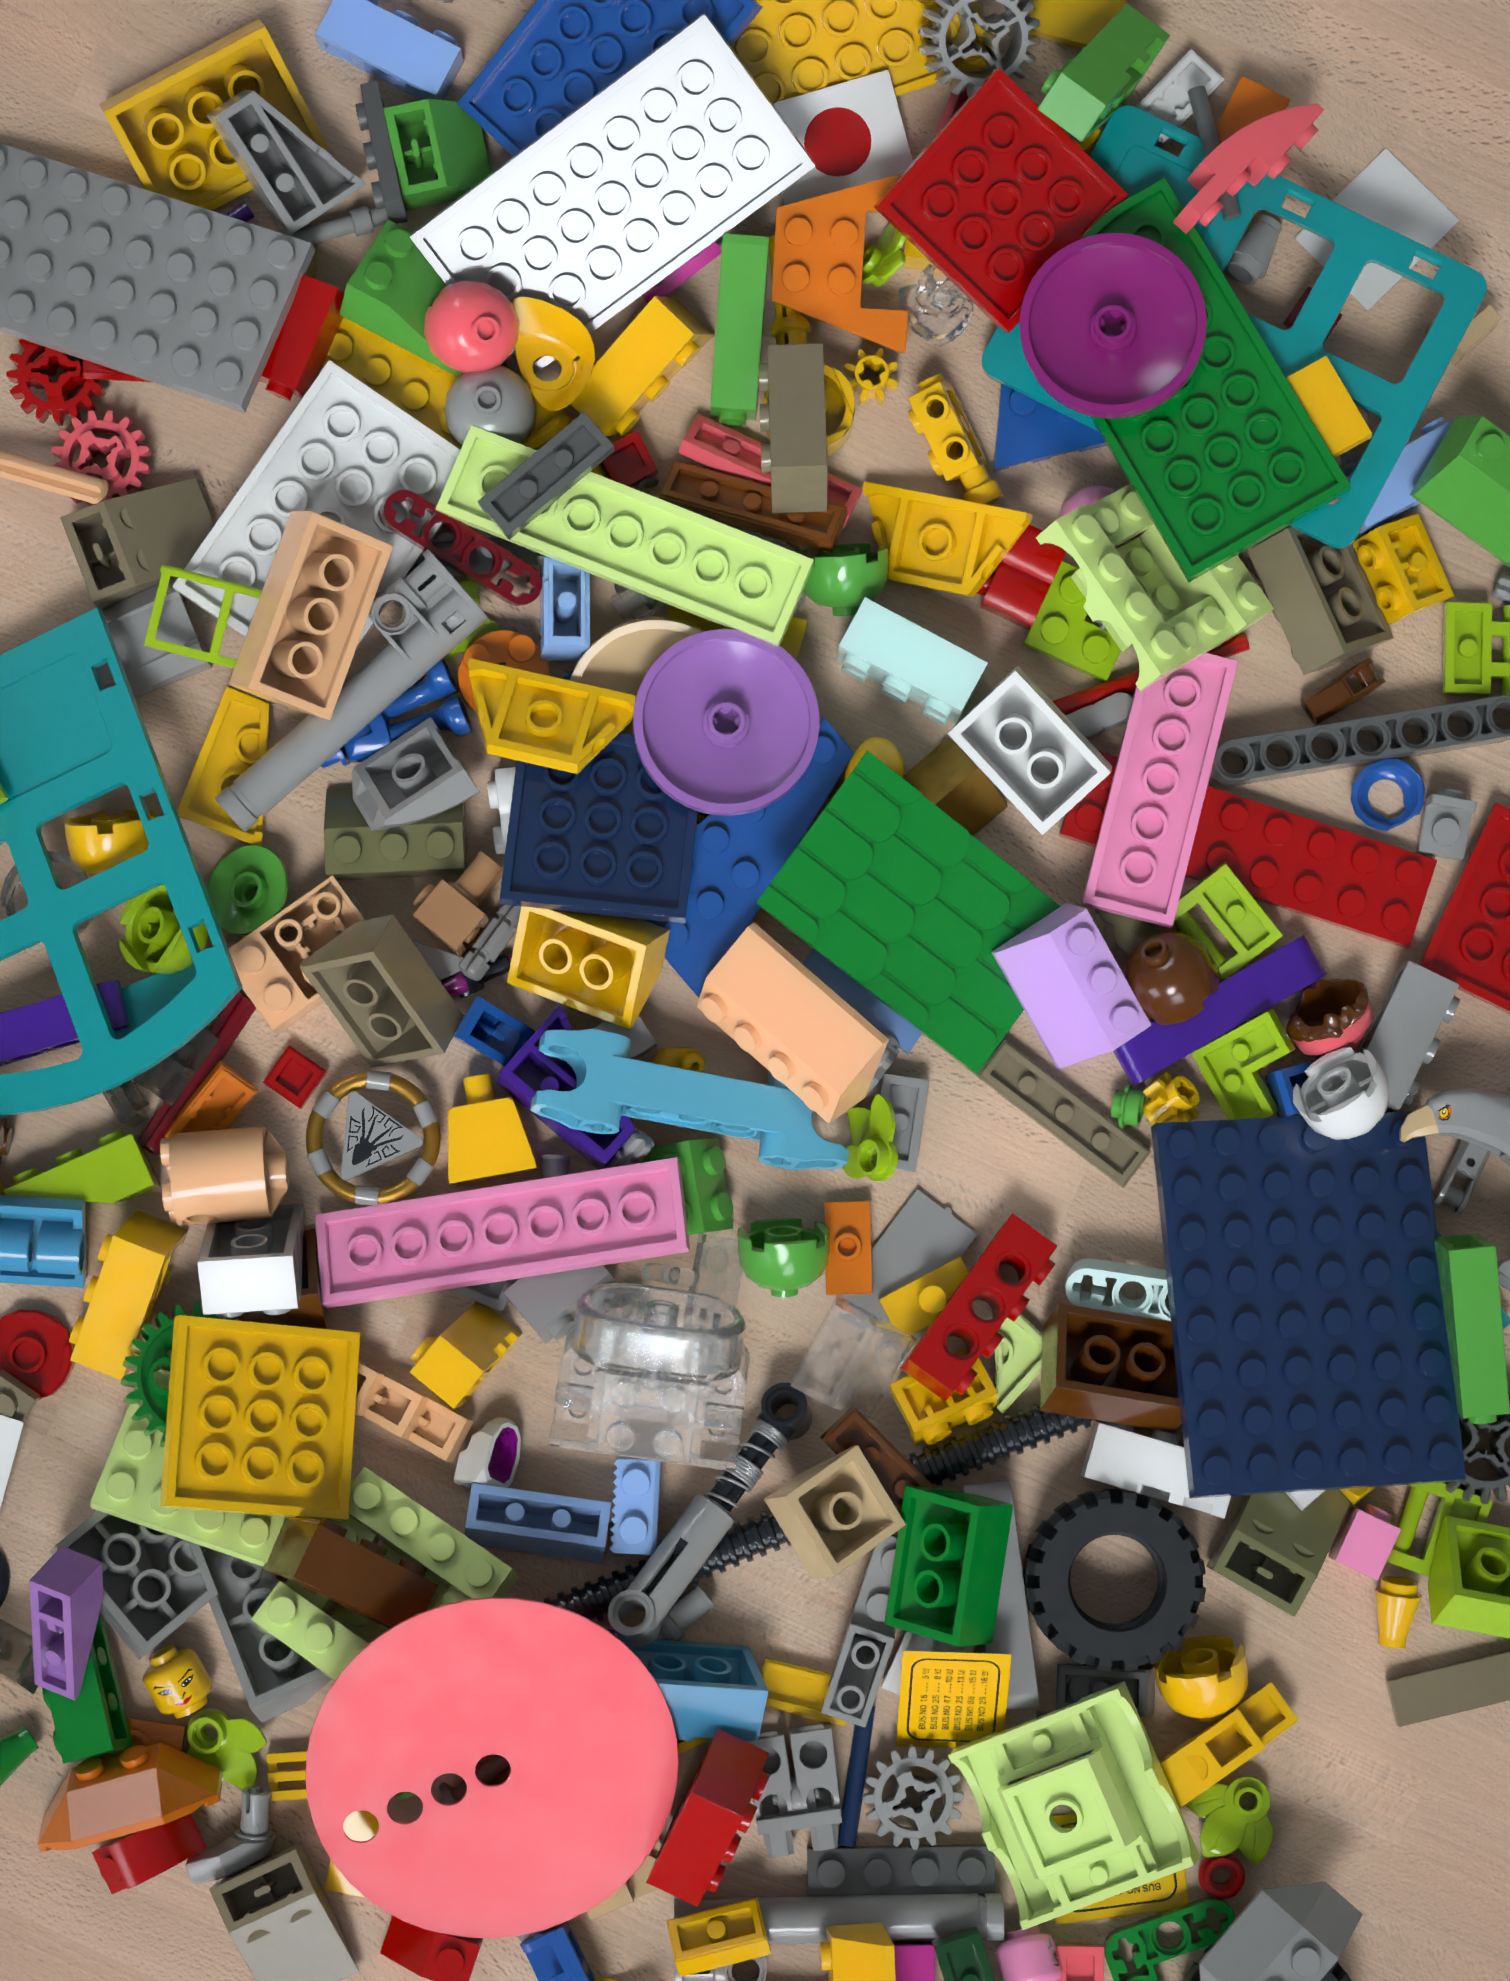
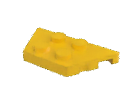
[863,481,1033,597]
[468,658,637,774]

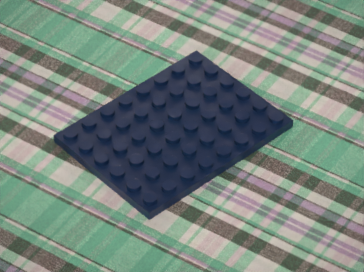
[1151,1111,1466,1499]

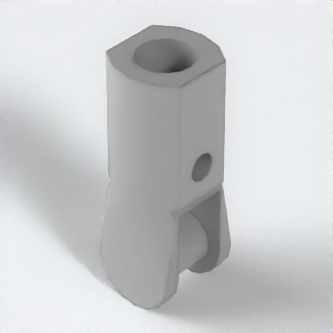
[1065,692,1133,740]
[1433,1140,1491,1215]

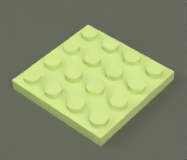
[90,1350,288,1567]

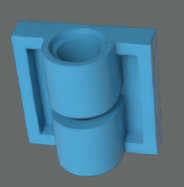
[0,1195,87,1288]

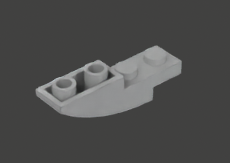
[821,1534,898,1727]

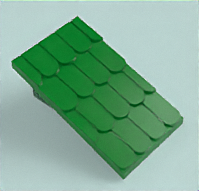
[756,750,1061,1076]

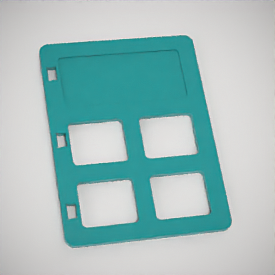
[982,105,1487,549]

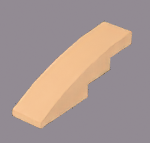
[355,1361,473,1463]

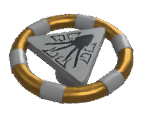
[306,1070,441,1206]

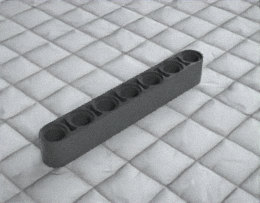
[1211,695,1510,786]

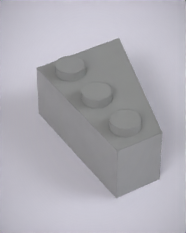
[207,90,366,235]

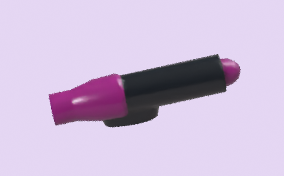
[442,953,512,998]

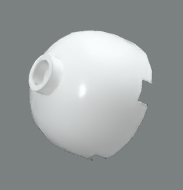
[1293,1047,1389,1140]

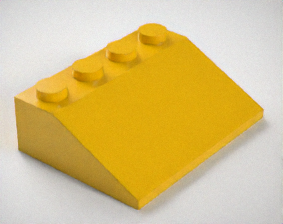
[99,19,329,211]

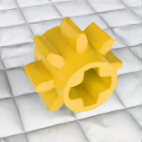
[844,348,899,406]
[1143,1072,1200,1125]

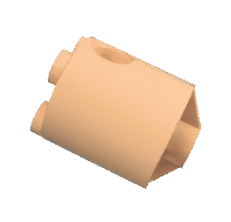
[160,1126,289,1226]

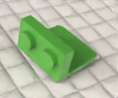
[641,1137,734,1235]

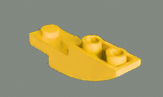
[1159,1682,1299,1808]

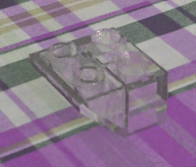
[791,1295,918,1420]

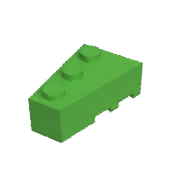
[1038,3,1171,142]

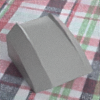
[96,578,212,698]
[352,717,480,831]

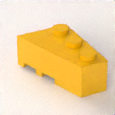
[69,1210,188,1380]

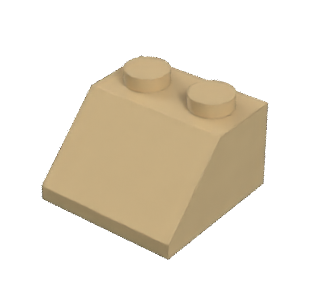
[764,1445,906,1579]

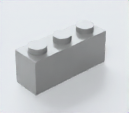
[1359,961,1460,1112]

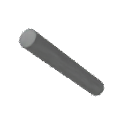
[1187,86,1241,221]

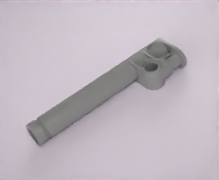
[215,549,488,832]
[674,1893,1004,1981]

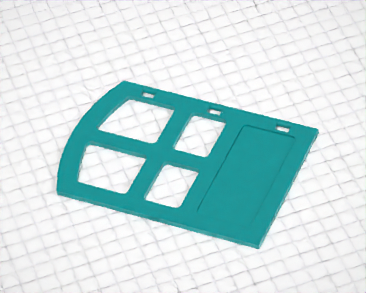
[0,607,243,1116]

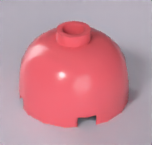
[424,280,519,373]

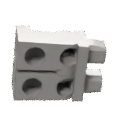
[744,1722,842,1858]

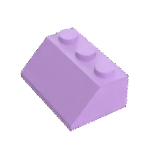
[992,903,1152,1069]

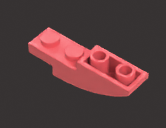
[1173,103,1325,234]

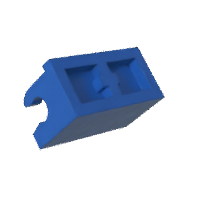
[520,1921,596,1981]

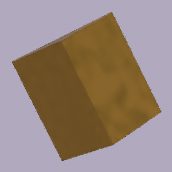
[902,738,1008,836]

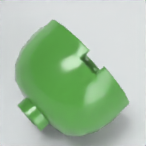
[797,543,889,616]
[737,1218,829,1297]

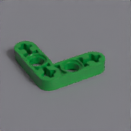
[1104,1896,1235,1981]

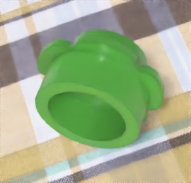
[1111,1083,1146,1128]

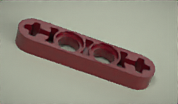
[380,490,542,606]

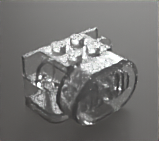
[548,1283,750,1472]

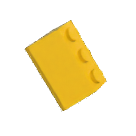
[507,907,670,1029]
[819,1922,896,1981]

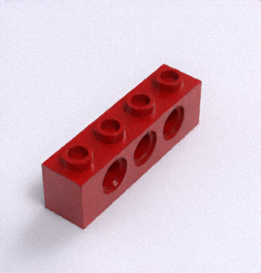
[900,1213,1057,1401]

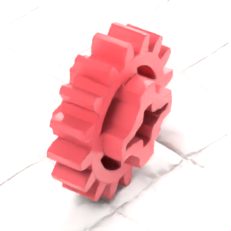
[51,410,152,506]

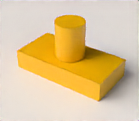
[878,1256,976,1341]

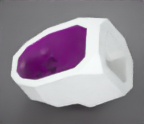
[454,1417,521,1490]

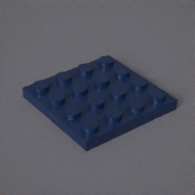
[499,733,698,924]

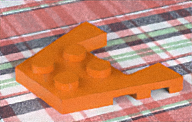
[771,173,908,353]

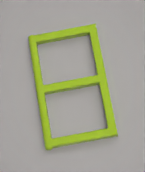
[144,564,262,669]

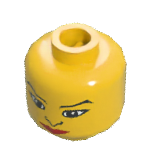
[142,1645,213,1718]

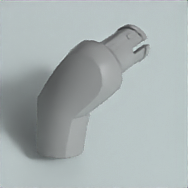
[185,1786,276,1885]

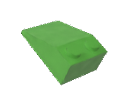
[339,220,462,377]

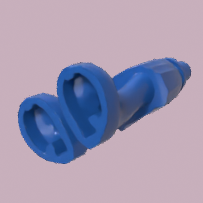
[321,658,473,768]

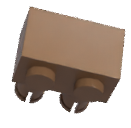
[413,851,503,957]

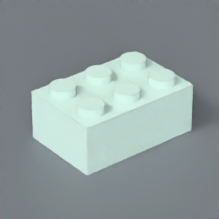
[836,597,988,725]

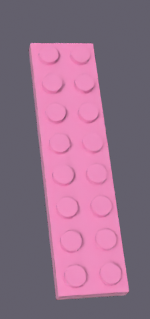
[315,1157,690,1308]

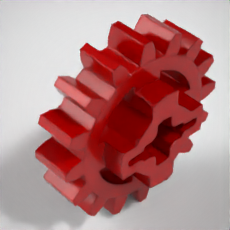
[6,339,106,426]

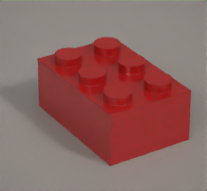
[646,1729,770,1907]

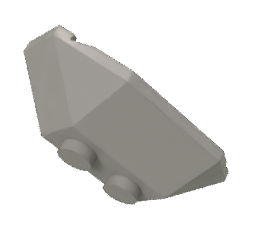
[1199,1882,1363,1981]

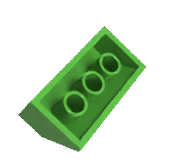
[1410,416,1510,568]

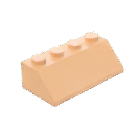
[228,511,393,720]
[696,922,889,1124]

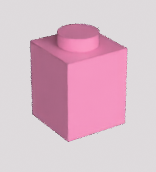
[1329,1504,1401,1580]

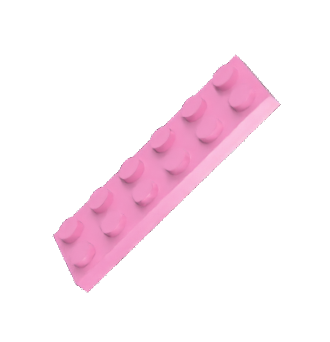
[1081,653,1238,928]

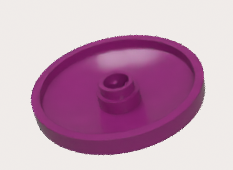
[1019,233,1207,419]

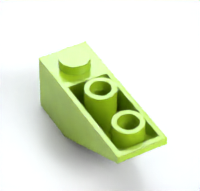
[4,1130,160,1204]

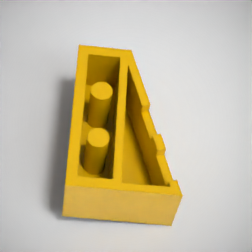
[570,296,715,436]
[410,1301,522,1409]

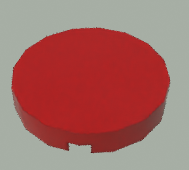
[0,1310,75,1401]

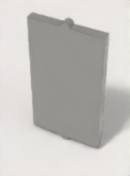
[835,1189,978,1343]

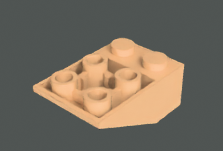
[229,875,365,1036]

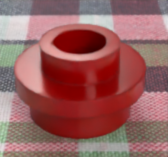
[1198,1853,1245,1899]

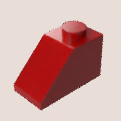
[380,1916,484,1981]

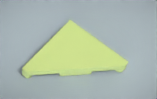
[992,1313,1042,1414]

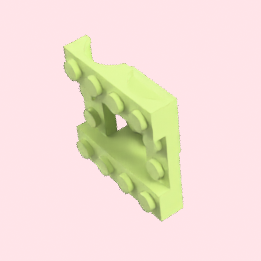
[1036,484,1274,691]
[251,1466,519,1682]
[948,1681,1200,1930]

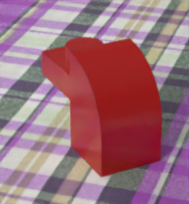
[91,1814,207,1894]

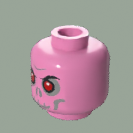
[996,1926,1063,1981]

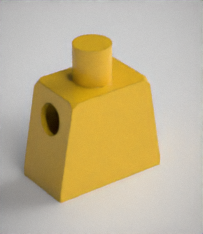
[448,1074,539,1185]

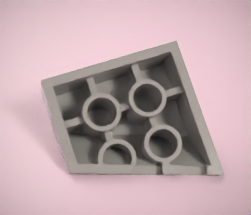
[50,1511,218,1660]

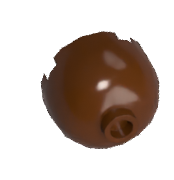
[1125,931,1220,1026]

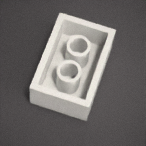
[947,665,1112,835]

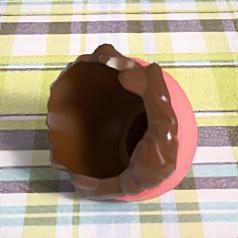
[1286,979,1373,1056]

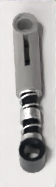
[608,1383,812,1647]

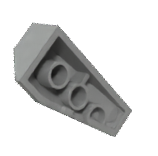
[200,1545,331,1722]

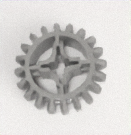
[918,0,1041,98]

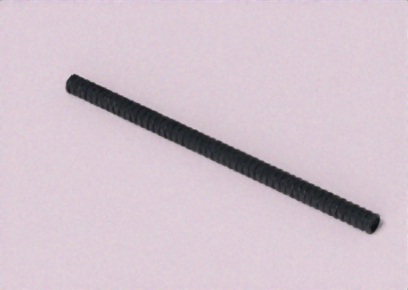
[543,1404,1092,1622]

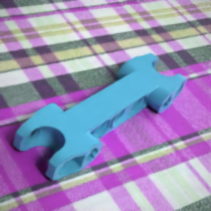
[530,1029,849,1171]

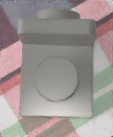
[1416,789,1477,861]

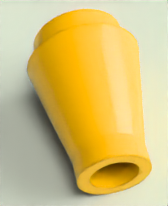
[1375,1576,1422,1648]

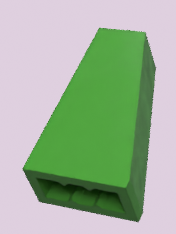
[710,233,769,426]
[1434,1233,1510,1424]

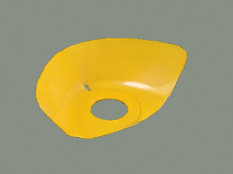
[512,297,595,411]

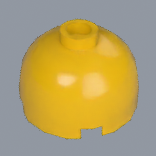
[64,809,156,875]
[1153,1635,1248,1722]

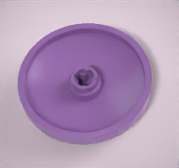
[633,629,820,816]

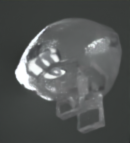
[898,264,973,346]

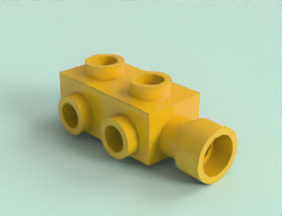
[908,373,1004,505]

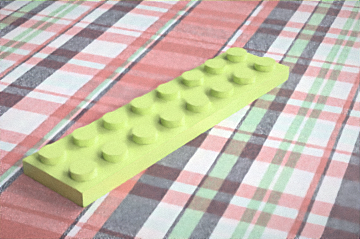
[436,425,814,647]

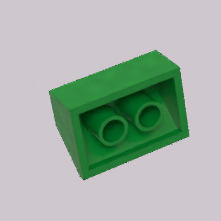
[885,1485,1013,1647]

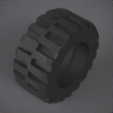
[1023,1489,1206,1671]

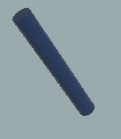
[838,1706,876,1847]

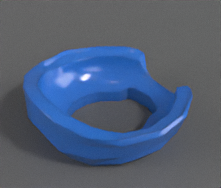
[1350,759,1425,831]

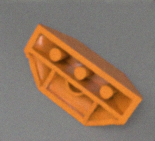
[37,1742,223,1852]

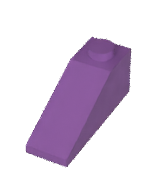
[29,1546,103,1701]

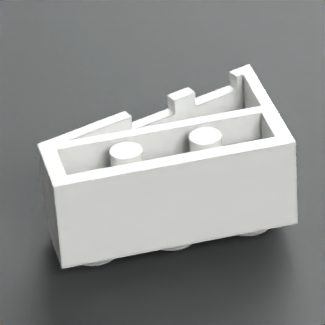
[1080,1422,1231,1519]

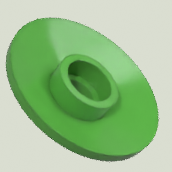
[207,845,289,935]

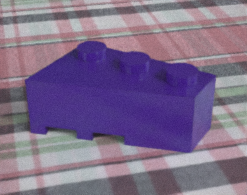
[496,1004,636,1170]

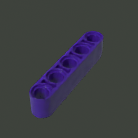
[1113,935,1327,1086]
[0,980,131,1067]

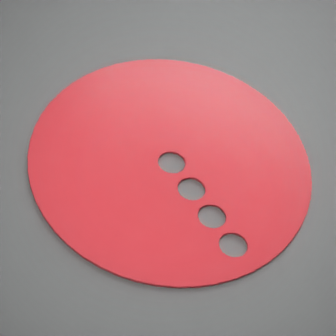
[305,1597,679,1938]

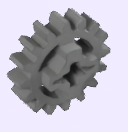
[862,1744,964,1850]

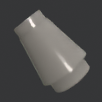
[1225,215,1282,285]

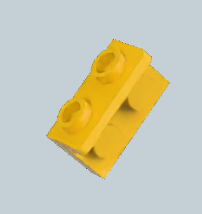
[1354,513,1454,624]
[889,1348,998,1446]

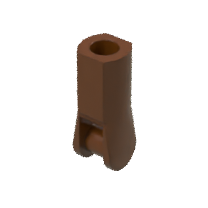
[1300,657,1386,725]

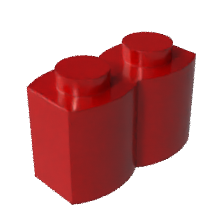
[977,524,1066,630]

